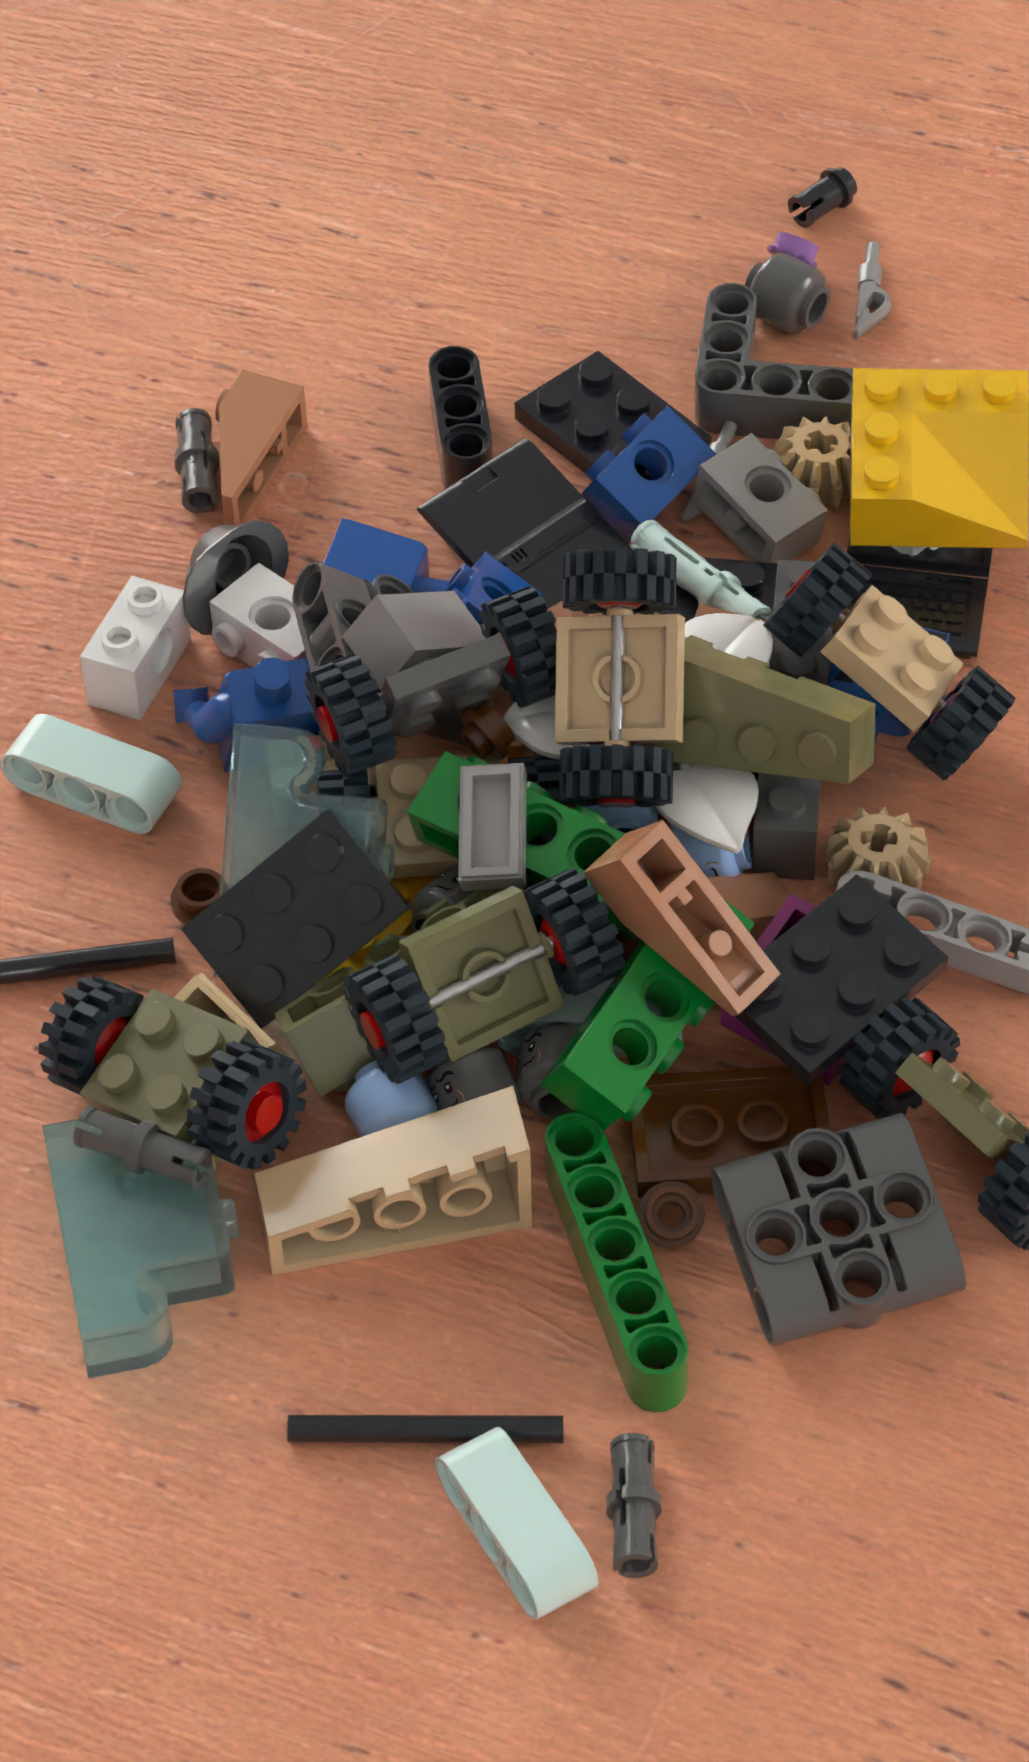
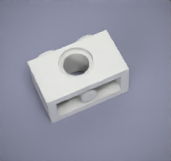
[209,563,307,667]
[80,576,191,721]

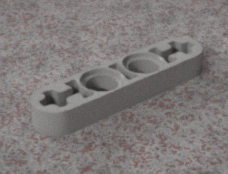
[834,870,1029,994]

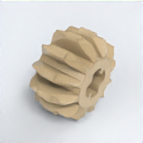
[773,416,851,509]
[824,805,931,890]

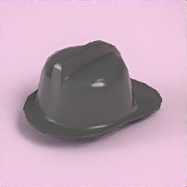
[182,520,289,635]

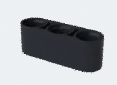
[428,346,493,489]

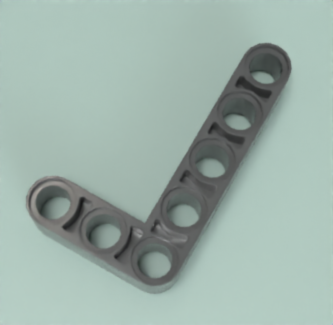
[694,283,853,439]

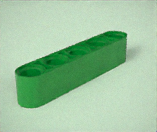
[545,1112,688,1412]

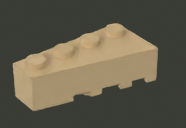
[254,1086,533,1276]

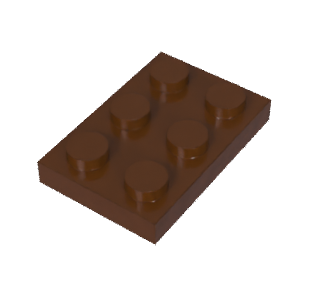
[630,1066,831,1198]

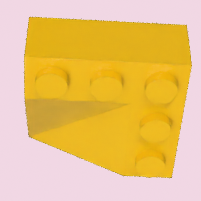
[850,368,1029,548]

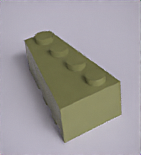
[631,635,876,784]
[275,889,502,1097]

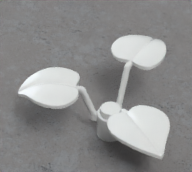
[503,613,773,854]

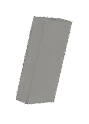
[458,763,527,891]

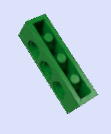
[407,751,637,941]
[540,898,755,1131]

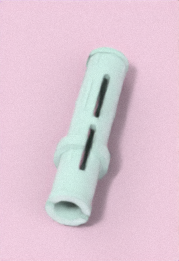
[630,520,773,621]

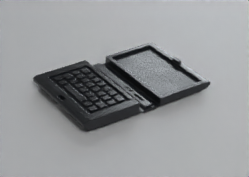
[417,438,632,609]
[832,536,993,659]

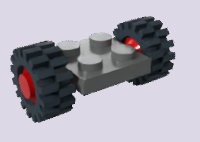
[304,586,557,777]

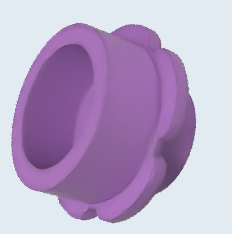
[767,232,819,267]

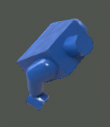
[173,658,320,772]

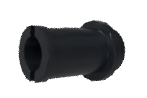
[788,167,857,228]

